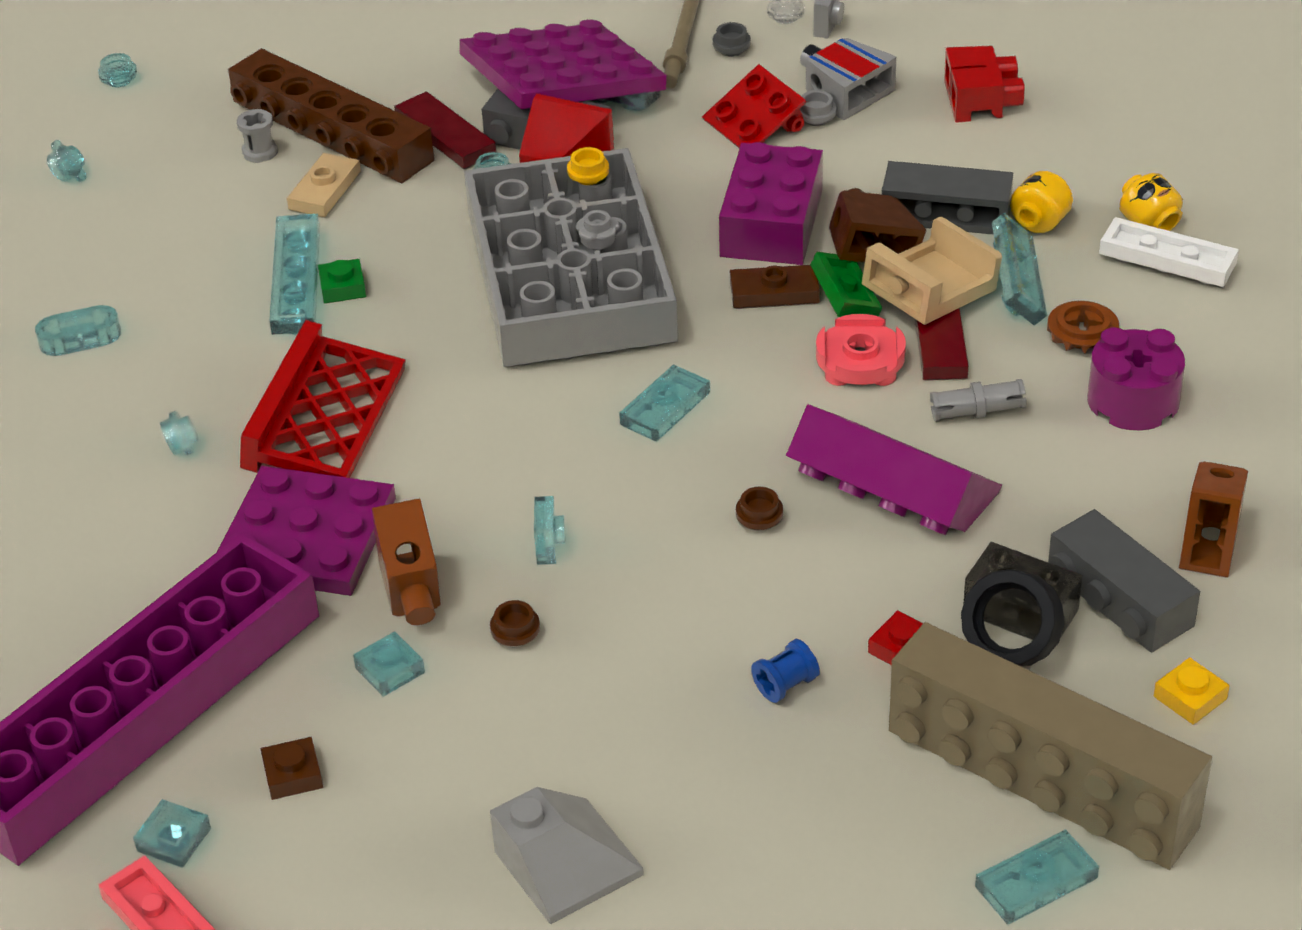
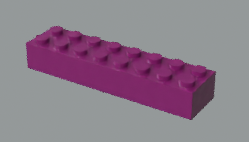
[0,533,319,866]

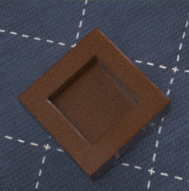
[260,736,323,800]

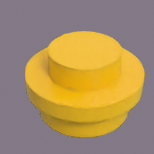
[567,147,609,185]

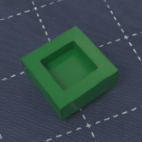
[318,258,366,304]

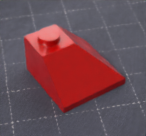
[519,94,614,163]

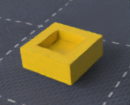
[1153,657,1230,725]

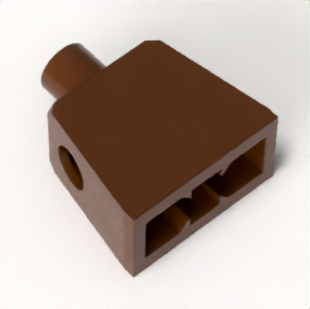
[829,188,927,262]

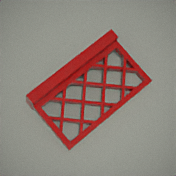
[240,320,406,478]

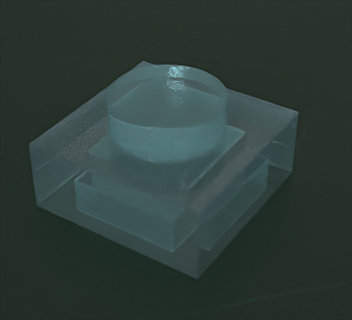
[534,496,565,565]
[353,631,425,697]
[133,799,211,868]

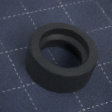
[961,569,1065,666]

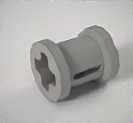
[237,109,278,163]

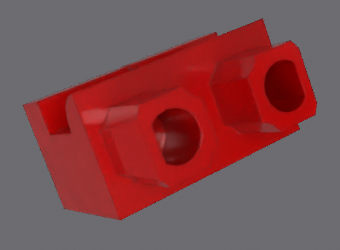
[944,46,1025,123]

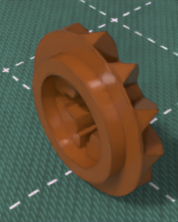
[1047,301,1119,354]

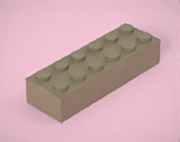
[889,622,1213,870]

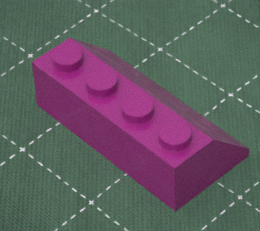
[786,404,1002,535]

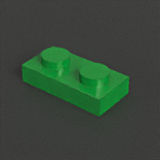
[810,251,882,317]

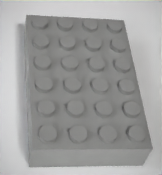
[464,148,678,367]

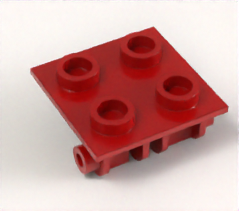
[702,64,807,148]

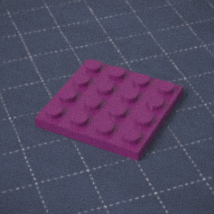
[459,20,667,109]

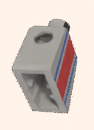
[800,38,897,120]

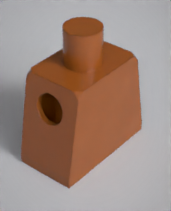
[1179,461,1248,578]
[372,498,441,625]

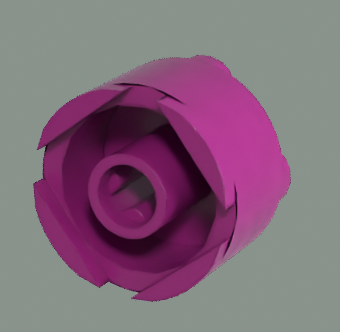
[1087,327,1185,431]

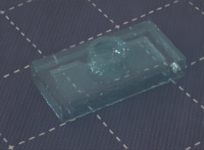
[619,364,710,442]
[975,829,1099,925]

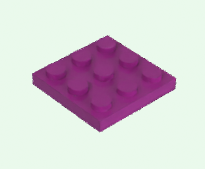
[217,466,396,596]

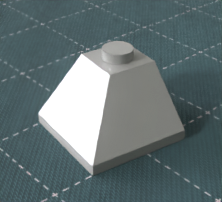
[490,787,644,925]

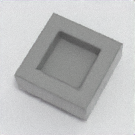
[813,0,844,39]

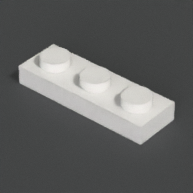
[1099,217,1239,287]

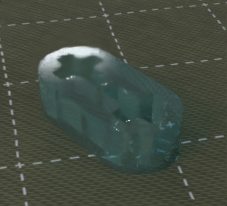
[35,305,121,356]

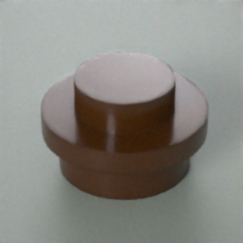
[736,486,783,530]
[490,600,540,646]

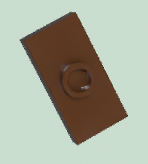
[730,265,820,308]

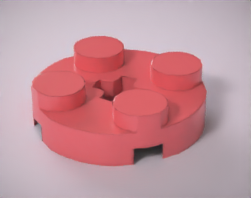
[816,314,906,386]

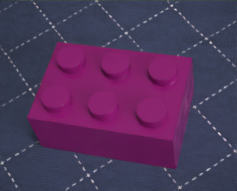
[719,142,823,265]

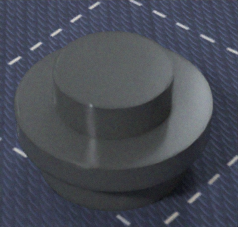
[713,22,751,56]

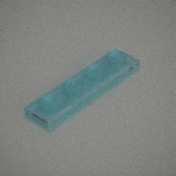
[269,213,320,335]

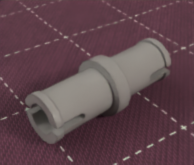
[930,379,1026,421]

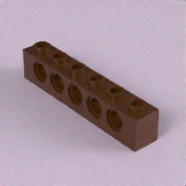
[228,48,435,184]

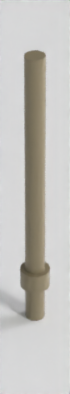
[663,0,700,88]

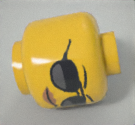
[1010,171,1073,233]
[1119,173,1183,231]

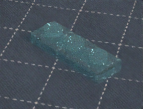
[991,213,1047,325]

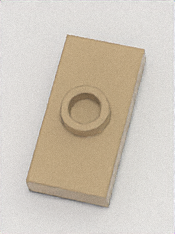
[287,152,361,217]

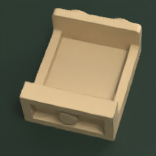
[862,216,1002,325]

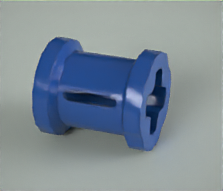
[751,638,820,703]

